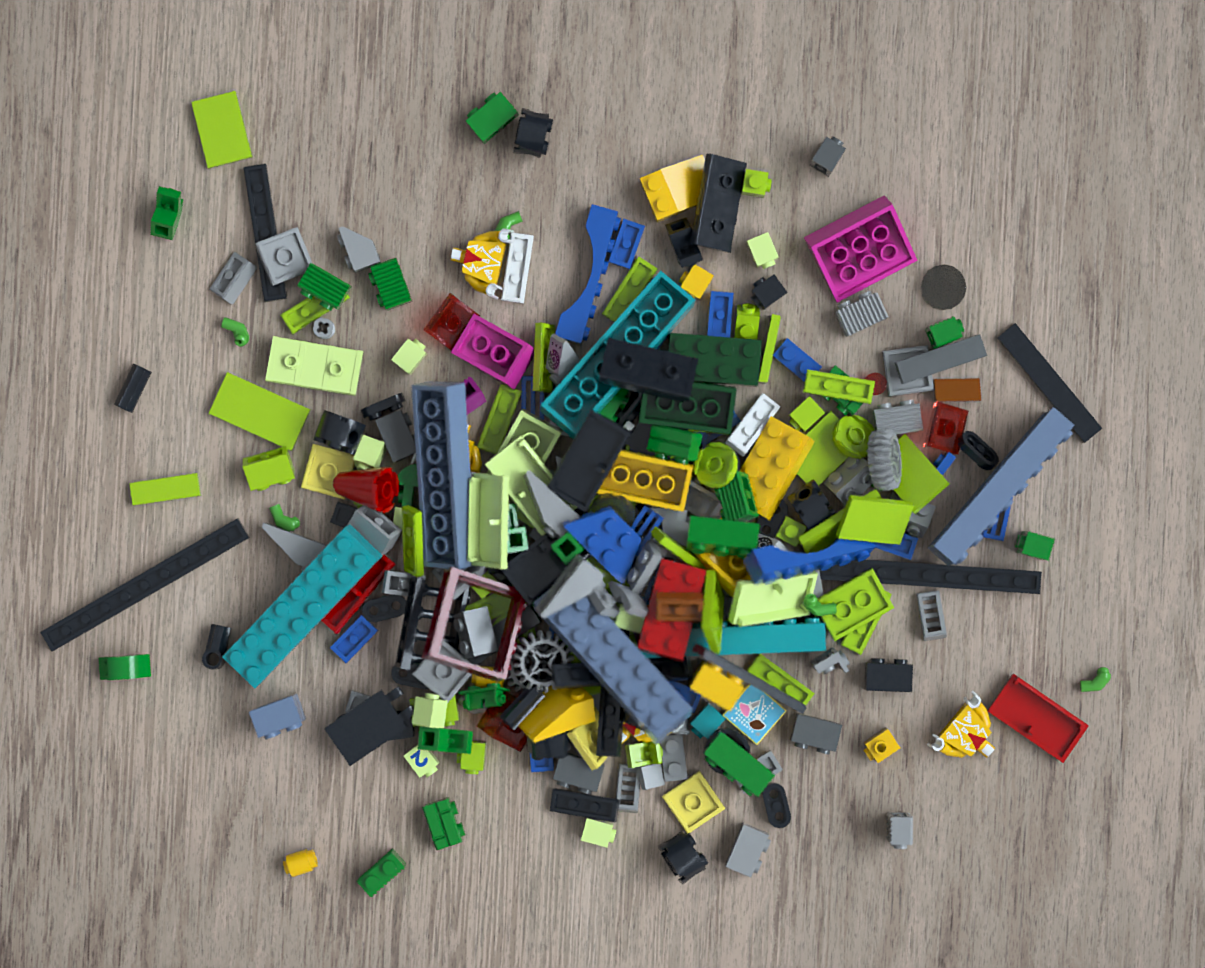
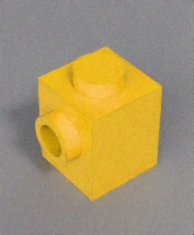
[679,265,714,300]
[863,728,900,763]

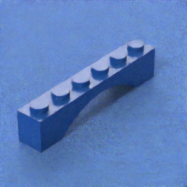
[555,204,621,344]
[743,537,876,585]

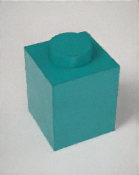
[690,703,726,739]

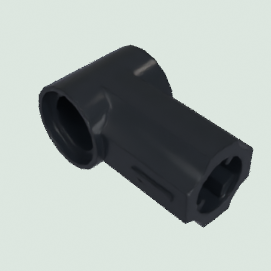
[202,624,231,670]

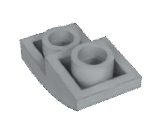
[608,581,649,618]

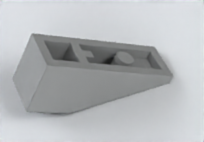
[523,470,580,540]
[262,523,328,571]
[535,554,605,618]

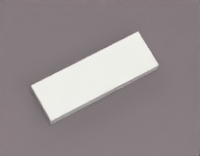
[501,232,534,304]
[725,393,781,456]

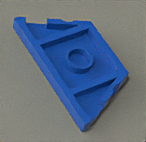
[562,506,642,584]

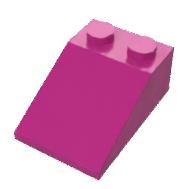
[451,314,534,390]

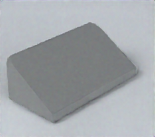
[209,252,257,304]

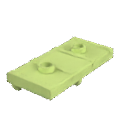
[265,336,364,396]
[484,436,578,536]
[467,473,509,569]
[729,570,818,627]

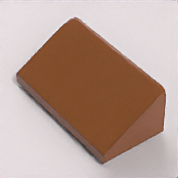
[934,378,981,402]
[656,592,703,621]

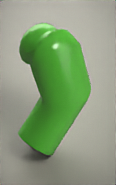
[495,211,523,239]
[221,317,249,347]
[269,504,300,532]
[803,594,837,617]
[1080,667,1111,692]

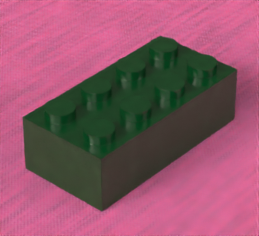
[669,333,762,387]
[638,381,737,434]

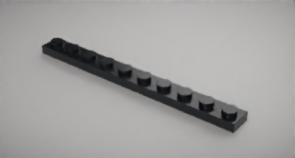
[40,518,250,652]
[819,560,1042,594]

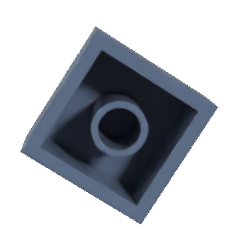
[249,694,306,740]

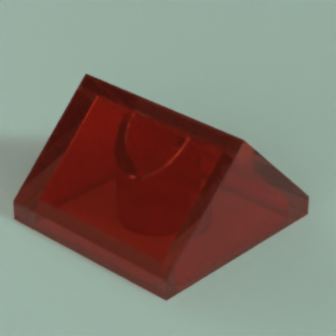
[423,293,480,351]
[924,401,969,455]

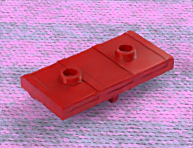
[321,554,395,634]
[987,674,1089,763]

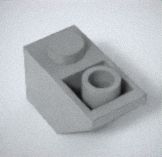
[337,227,381,273]

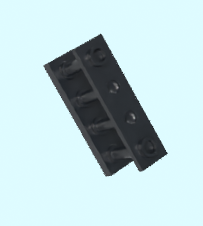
[395,576,471,670]

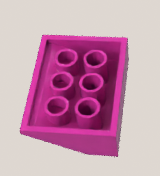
[804,195,918,303]

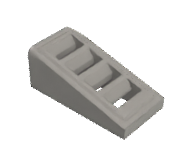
[917,590,947,641]
[616,764,642,813]

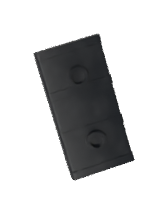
[690,154,747,253]
[598,337,698,403]
[547,409,632,512]
[500,531,592,606]

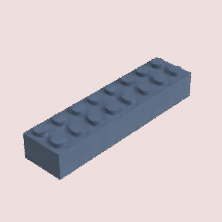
[411,381,473,569]
[927,407,1074,566]
[534,588,692,745]

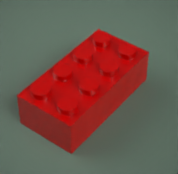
[638,559,707,663]

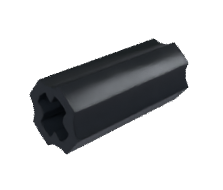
[114,363,152,413]
[499,685,545,731]

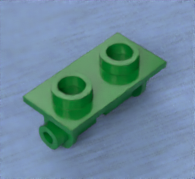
[459,683,509,711]

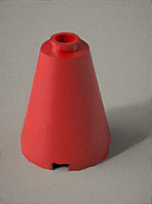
[333,467,399,513]

